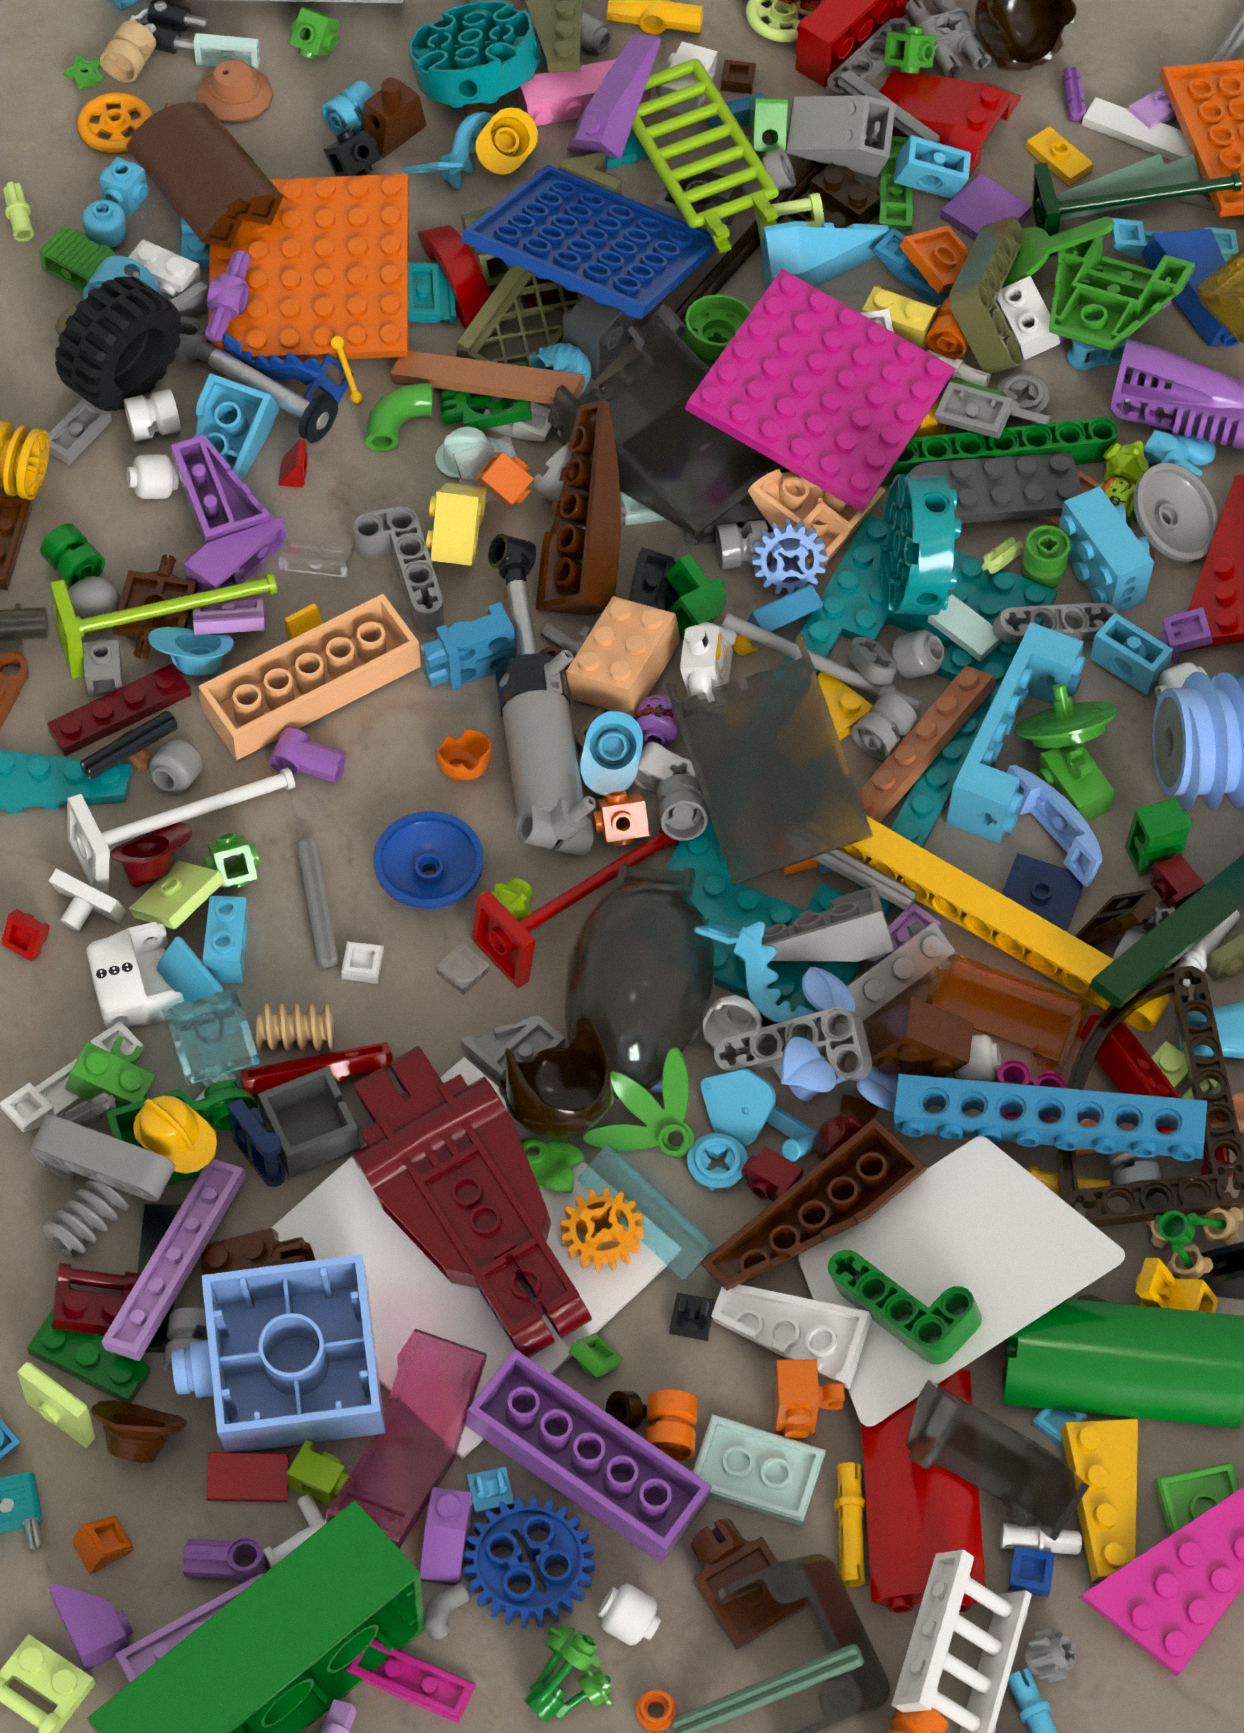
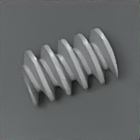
[42,1179,129,1258]

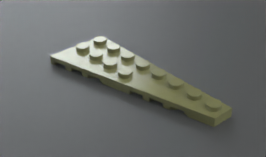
[524,0,583,73]

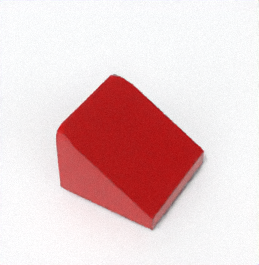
[278,439,308,488]

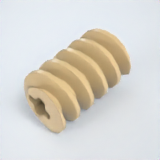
[256,1003,334,1052]

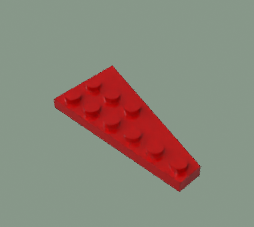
[1181,474,1244,652]

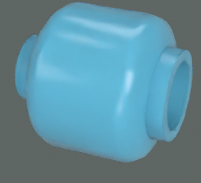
[82,200,127,248]

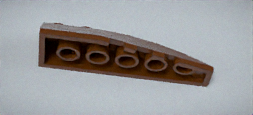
[536,399,621,615]
[701,1118,927,1291]

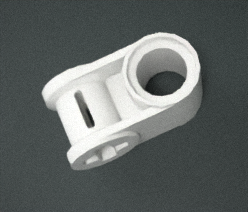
[634,742,696,794]

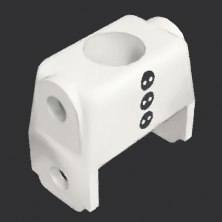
[86,922,186,1028]

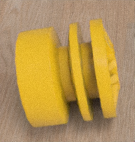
[0,420,50,501]

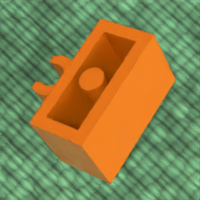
[772,1359,845,1440]

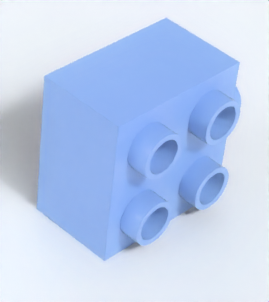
[172,1254,386,1453]

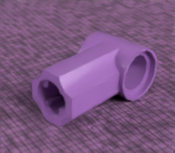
[269,728,346,783]
[183,1536,268,1584]

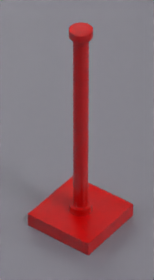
[471,828,679,989]

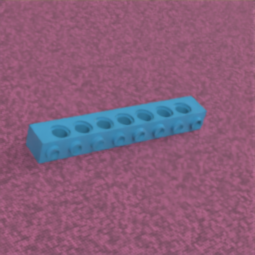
[894,1074,1207,1161]

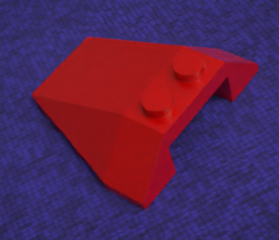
[879,70,1021,182]

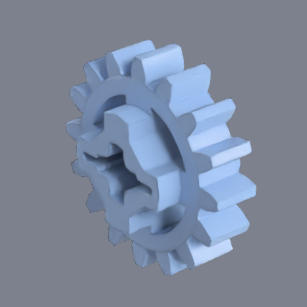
[751,519,828,594]

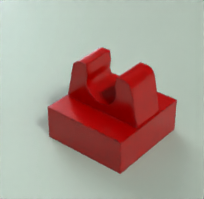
[1,909,50,961]

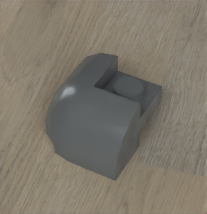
[655,168,742,231]

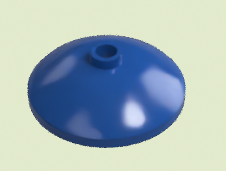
[373,811,484,909]

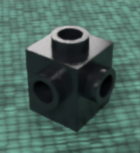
[323,128,381,177]

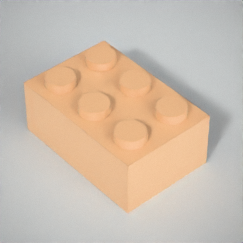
[566,596,681,718]

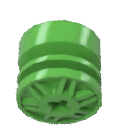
[681,294,752,382]

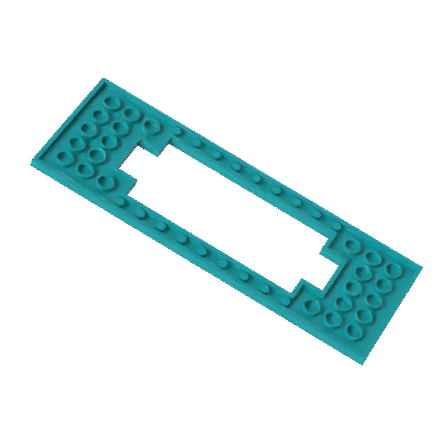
[628,515,1057,1012]

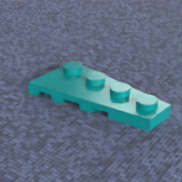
[0,750,133,814]

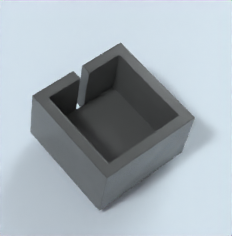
[258,1066,360,1177]

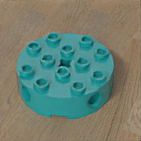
[409,1,541,108]
[880,474,961,616]

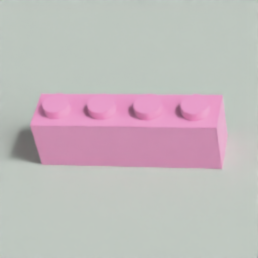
[518,59,651,126]

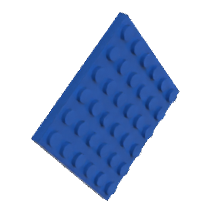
[461,164,717,319]

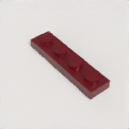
[47,663,191,756]

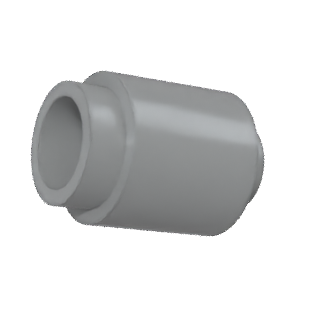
[581,10,612,53]

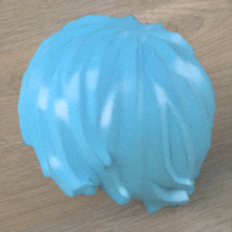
[529,343,591,403]

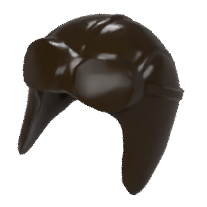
[975,0,1077,71]
[499,1014,614,1140]

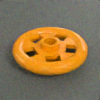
[77,92,153,154]

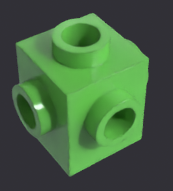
[289,7,341,60]
[884,26,936,73]
[204,833,260,889]

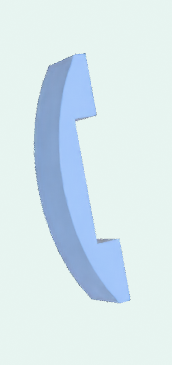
[1007,765,1103,887]

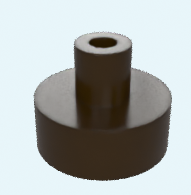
[605,1391,647,1431]

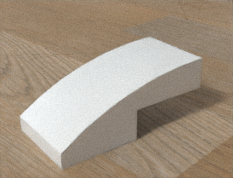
[484,396,558,441]

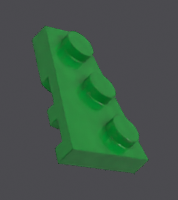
[27,1285,150,1403]

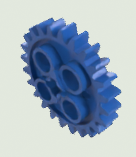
[463,1496,595,1628]

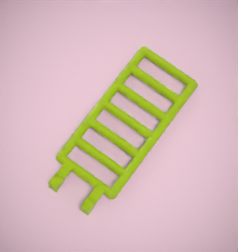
[632,59,779,254]

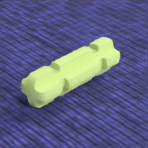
[981,537,1023,574]

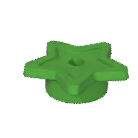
[63,56,104,89]

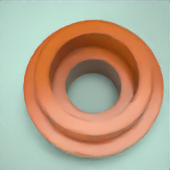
[635,1689,677,1732]

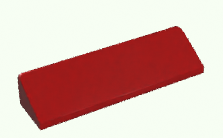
[1080,1015,1183,1134]

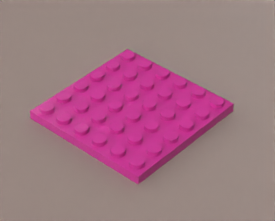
[685,269,956,512]

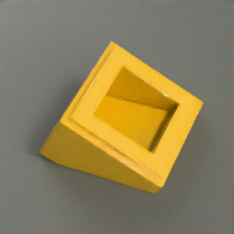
[284,603,323,641]

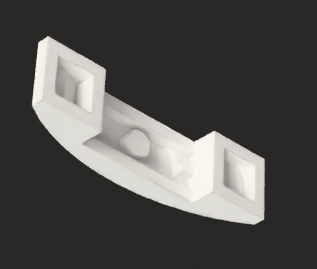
[0,1021,144,1132]

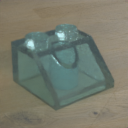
[162,989,260,1086]

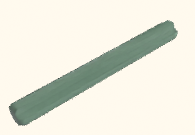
[672,1644,864,1733]

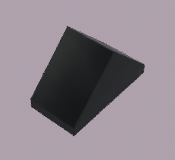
[1199,1242,1244,1300]

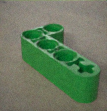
[828,1250,982,1365]

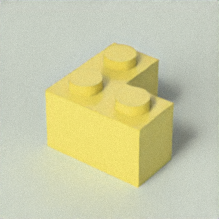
[426,483,487,566]

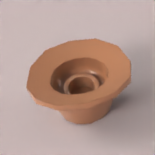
[197,59,273,122]

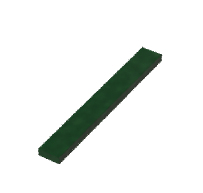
[1089,854,1244,1009]

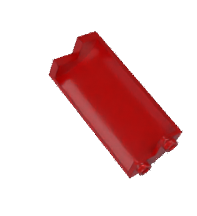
[861,1369,986,1613]

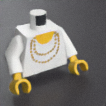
[680,622,758,728]

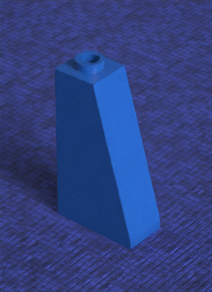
[1142,229,1244,347]

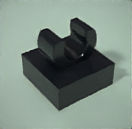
[669,1292,715,1341]

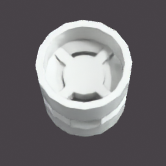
[123,388,181,442]

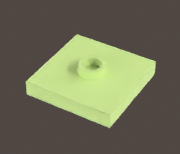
[128,861,225,929]
[17,1362,95,1449]

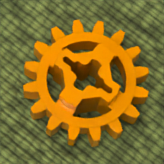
[560,1188,645,1272]

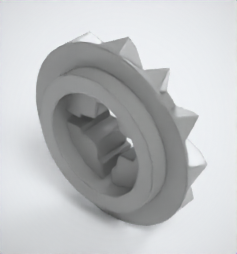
[997,373,1050,421]

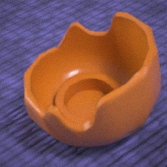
[436,729,492,782]

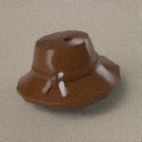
[91,1400,187,1463]

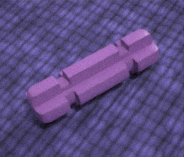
[1062,67,1086,122]

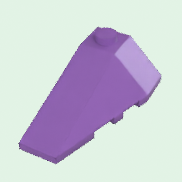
[567,34,662,159]

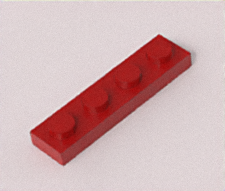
[239,1042,393,1098]

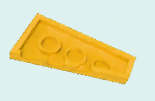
[1060,1419,1138,1582]

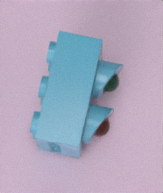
[1059,486,1155,614]

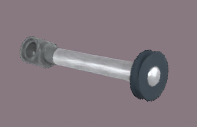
[174,317,338,443]

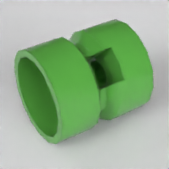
[1020,525,1071,589]

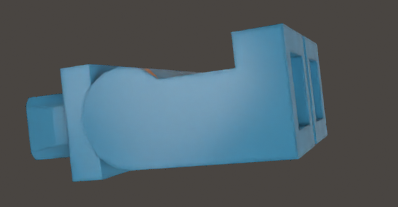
[421,602,516,690]

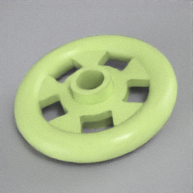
[746,0,818,42]

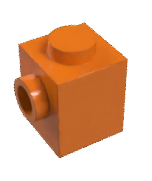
[474,452,534,505]

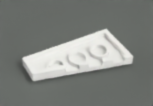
[711,1284,872,1389]

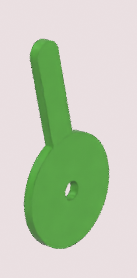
[1002,216,1115,288]

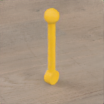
[331,336,363,404]

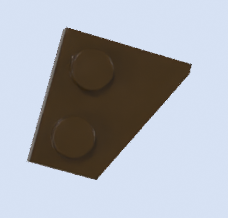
[1074,888,1163,946]

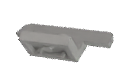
[935,382,1052,439]

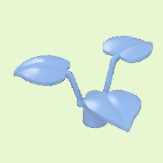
[781,967,898,1113]

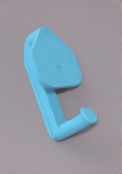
[700,1068,823,1162]

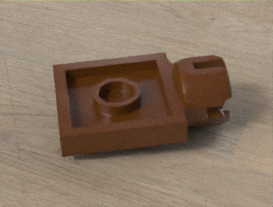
[201,1228,315,1275]
[691,1518,806,1650]

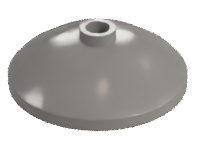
[1133,463,1219,562]

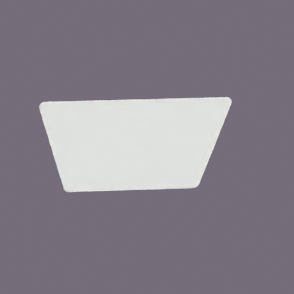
[798,1136,1125,1426]

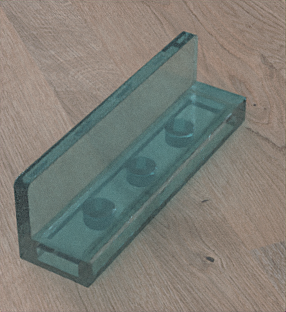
[578,1145,719,1280]

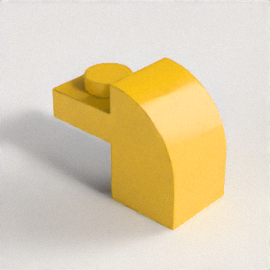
[1135,1258,1219,1313]

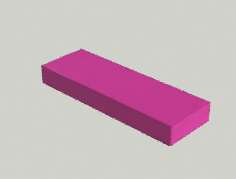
[346,1639,476,1723]

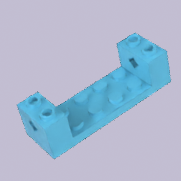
[946,622,1086,844]

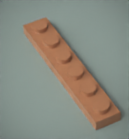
[848,666,997,823]

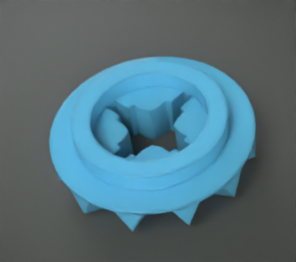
[687,1133,748,1191]

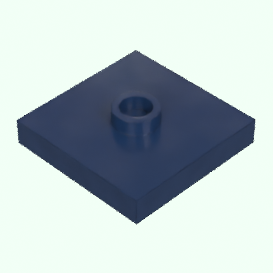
[1002,853,1084,932]

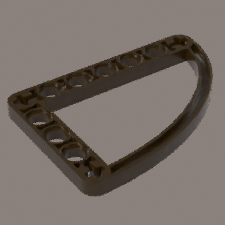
[1057,966,1244,1227]

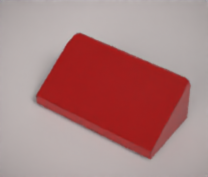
[207,1452,290,1502]

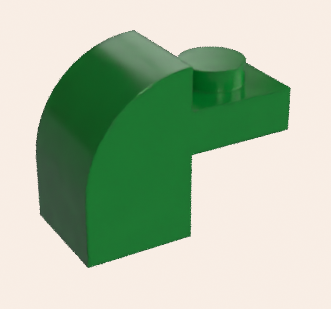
[665,554,726,640]

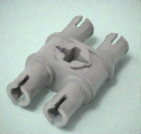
[904,0,992,78]

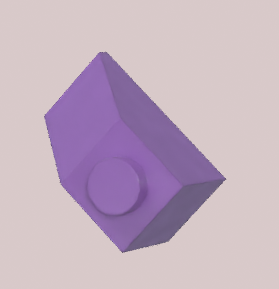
[420,1487,473,1586]
[48,1583,133,1671]

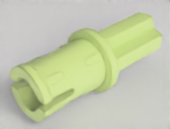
[3,181,34,242]

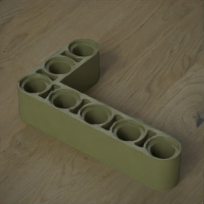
[949,216,1023,374]

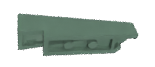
[1056,153,1203,221]

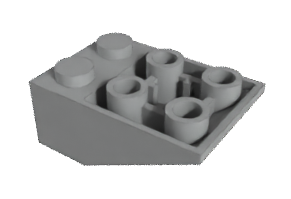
[785,95,896,178]

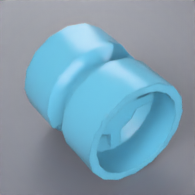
[321,80,376,136]

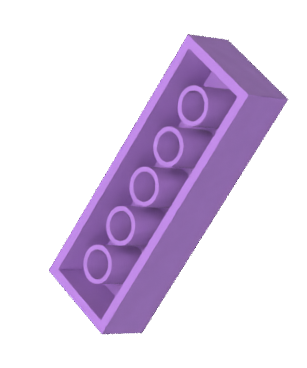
[466,1349,712,1564]

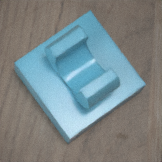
[467,1467,515,1518]

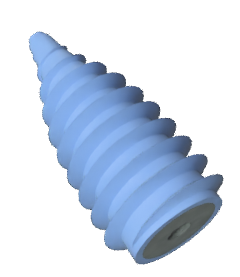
[1152,671,1244,811]

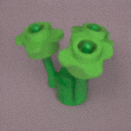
[524,1625,613,1722]

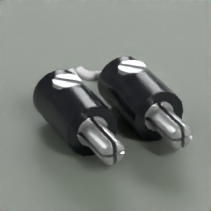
[130,0,209,54]

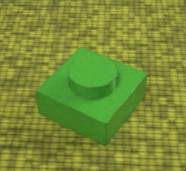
[569,1333,623,1378]

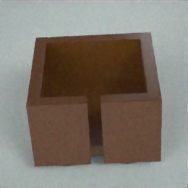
[867,996,974,1078]

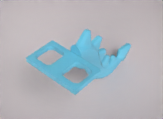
[402,111,494,190]
[695,921,816,1023]

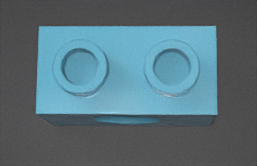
[894,135,971,199]
[1090,613,1173,696]
[203,896,250,983]

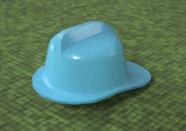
[148,627,234,676]
[580,711,643,796]

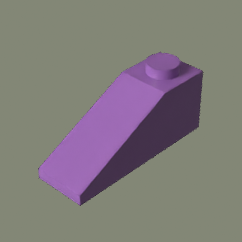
[184,517,287,593]

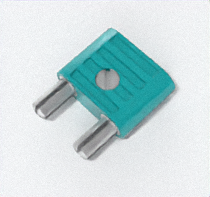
[0,1472,43,1556]

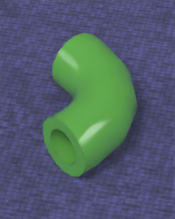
[365,383,432,452]

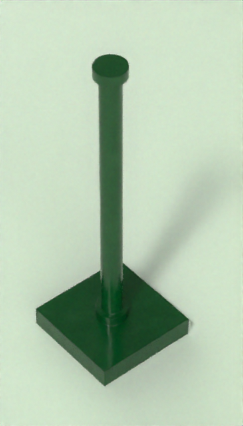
[1032,163,1242,256]

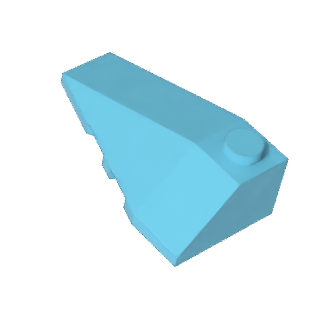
[760,221,889,289]
[188,373,280,509]

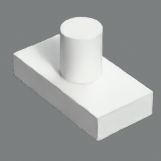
[49,869,126,932]

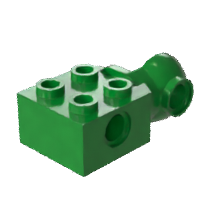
[106,1080,258,1197]

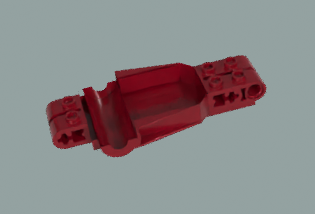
[351,1046,592,1358]

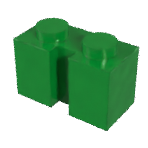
[1125,798,1191,877]

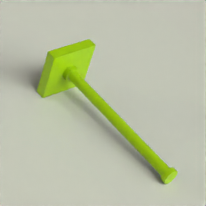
[50,573,277,679]

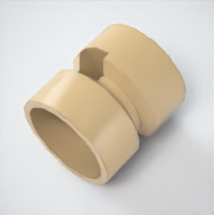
[100,21,156,82]

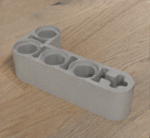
[353,506,444,633]
[714,1007,872,1081]
[29,1115,176,1202]

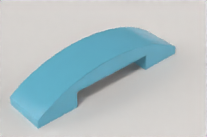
[1111,218,1240,262]

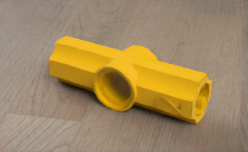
[606,0,704,35]

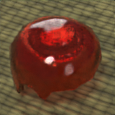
[814,1114,867,1162]

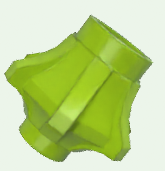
[1102,439,1150,485]
[481,878,533,921]

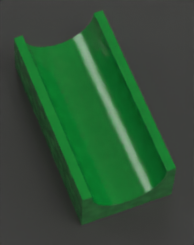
[87,1501,424,1733]

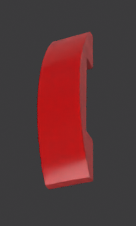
[418,225,490,330]

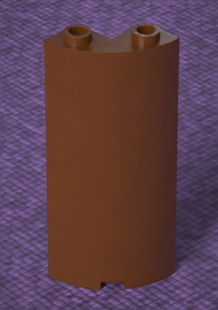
[126,102,283,248]

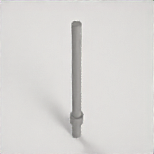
[722,613,921,712]

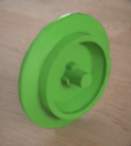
[1015,684,1118,748]

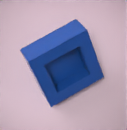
[1008,1546,1055,1597]

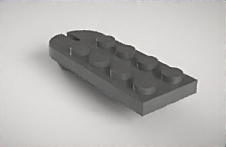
[909,452,1083,523]

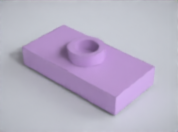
[1128,86,1176,129]

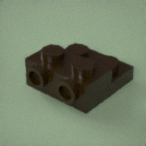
[788,163,881,228]

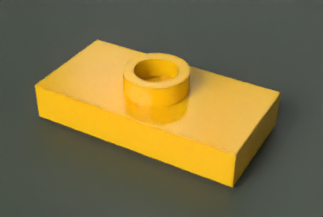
[1025,126,1094,186]

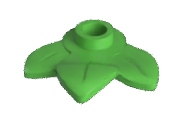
[521,1138,584,1193]

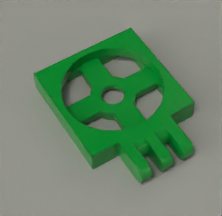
[440,362,532,430]

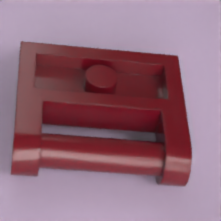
[51,1263,137,1335]

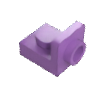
[1159,607,1213,663]

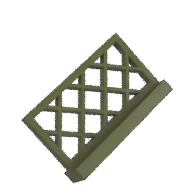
[456,266,583,367]

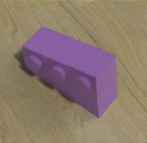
[171,434,272,544]

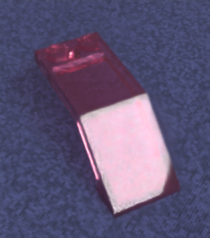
[326,1328,487,1549]

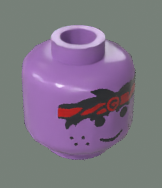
[634,694,681,747]

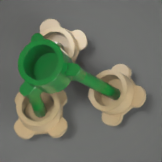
[1145,1207,1243,1279]

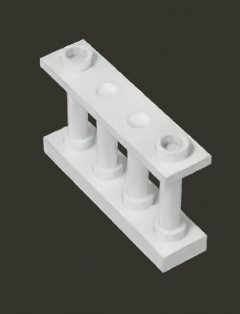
[892,1550,1032,1733]

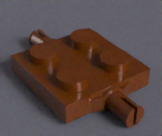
[112,554,198,659]

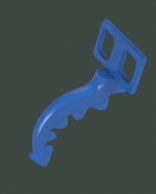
[223,334,354,404]

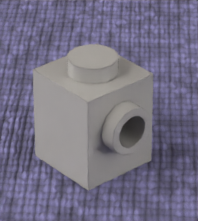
[83,639,123,697]

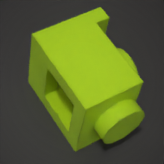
[287,1440,353,1508]

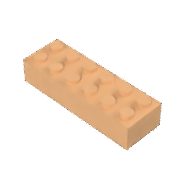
[198,594,421,761]

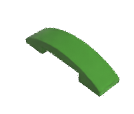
[879,136,913,231]

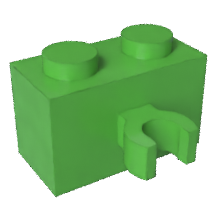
[1036,743,1115,821]
[64,1037,156,1108]

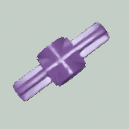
[205,250,251,343]

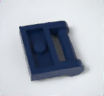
[228,1098,285,1187]

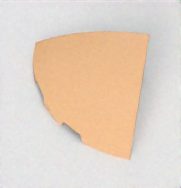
[748,469,886,566]

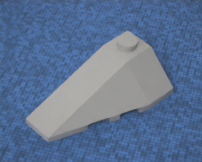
[740,886,894,962]

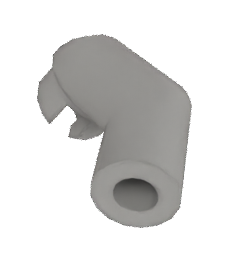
[423,1583,470,1640]

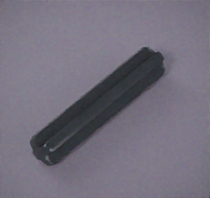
[80,711,178,779]

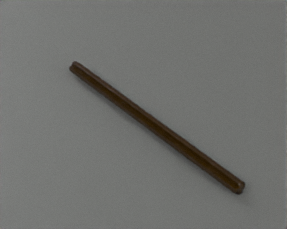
[675,159,828,324]

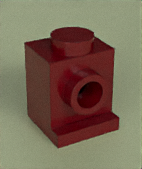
[1149,853,1205,910]
[741,1146,803,1202]

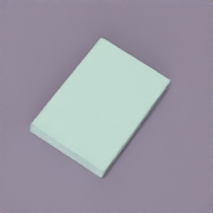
[693,1414,826,1527]

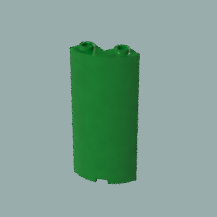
[1002,1298,1244,1428]

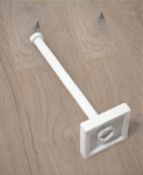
[67,767,295,893]

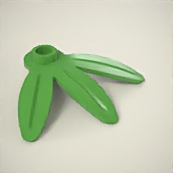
[582,1048,695,1158]

